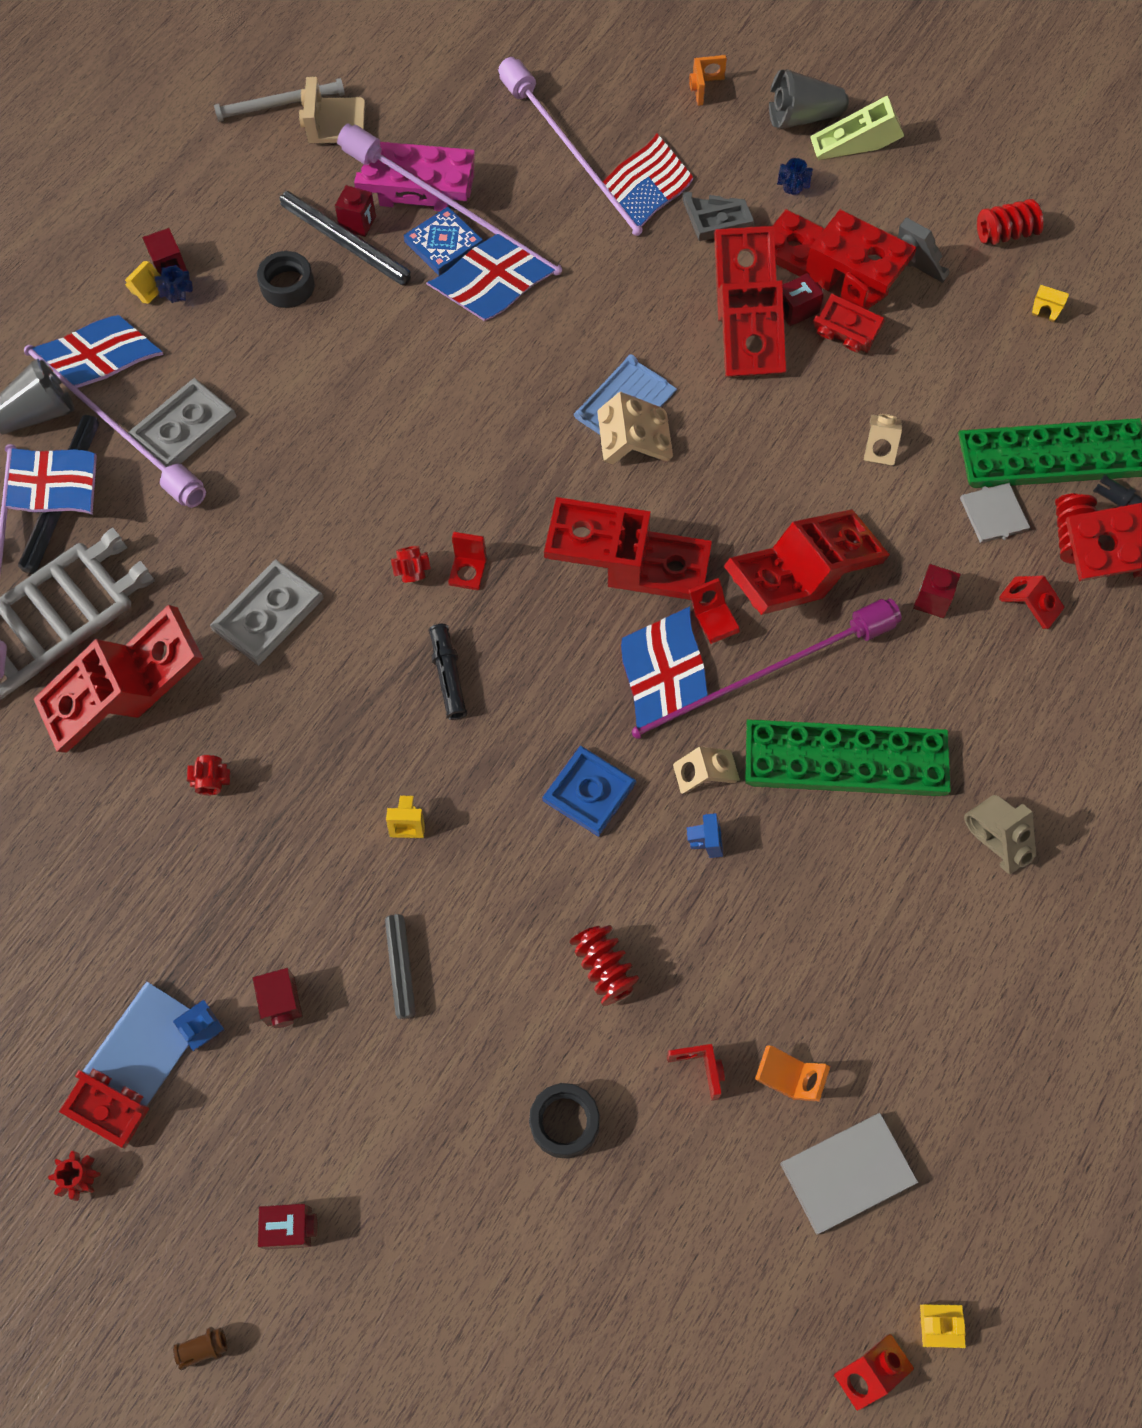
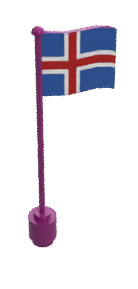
[621,599,902,739]

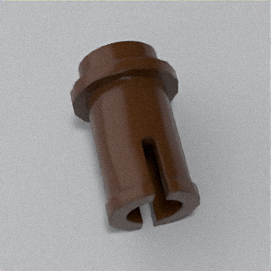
[173,1327,228,1371]

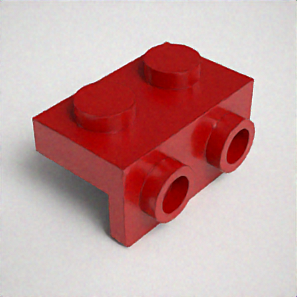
[813,293,885,353]
[59,1068,150,1149]

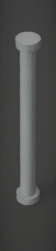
[214,78,345,122]

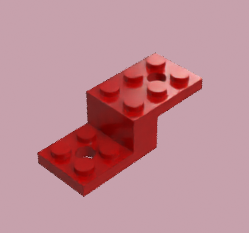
[772,209,917,294]
[714,226,786,377]
[544,497,712,602]
[1066,503,1142,582]
[724,509,890,615]
[33,605,204,753]

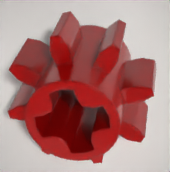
[391,546,431,583]
[187,755,230,796]
[48,1151,101,1201]

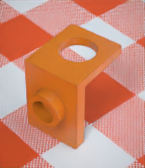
[689,55,727,106]
[755,1045,830,1102]

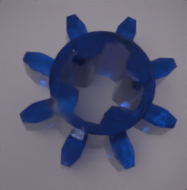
[777,158,813,195]
[155,265,193,303]

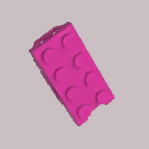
[354,142,475,211]

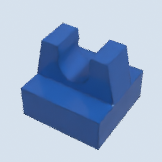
[687,813,723,858]
[173,1000,224,1052]

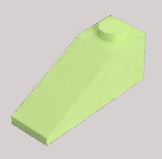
[810,96,904,160]

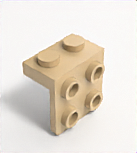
[299,77,365,143]
[597,392,673,464]

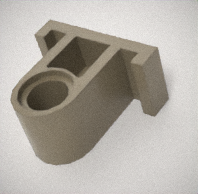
[964,795,1036,875]

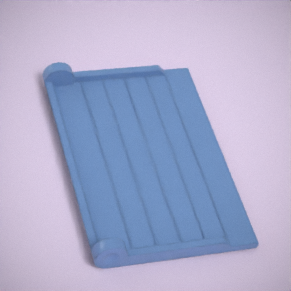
[574,354,677,435]
[83,981,189,1106]

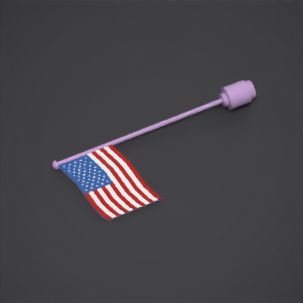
[498,57,693,236]

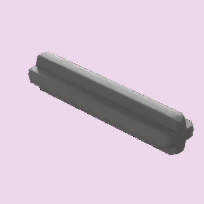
[385,914,416,1019]

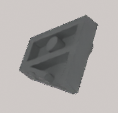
[683,192,754,241]
[898,217,950,283]

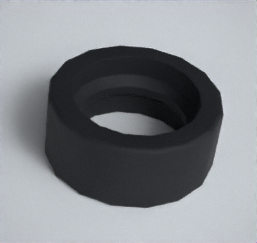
[257,251,315,308]
[529,1083,600,1159]

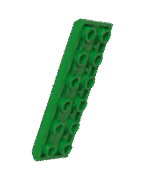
[958,418,1142,488]
[745,719,951,796]

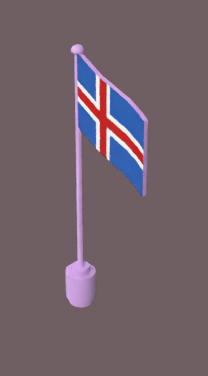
[337,123,562,321]
[24,315,206,508]
[0,444,97,679]

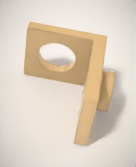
[864,414,902,465]
[673,747,740,794]

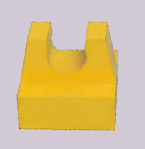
[125,261,168,304]
[1031,285,1069,322]
[386,795,425,838]
[920,1304,966,1348]

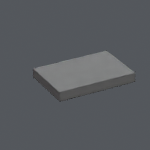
[128,378,237,467]
[210,559,324,666]
[780,1113,918,1235]

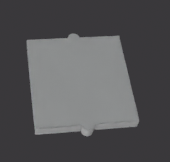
[960,483,1030,543]

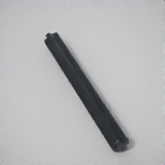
[279,191,411,285]
[18,414,99,574]

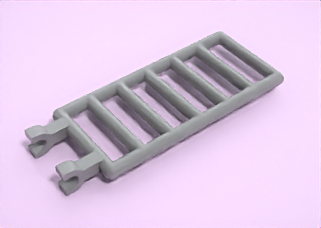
[0,527,155,700]

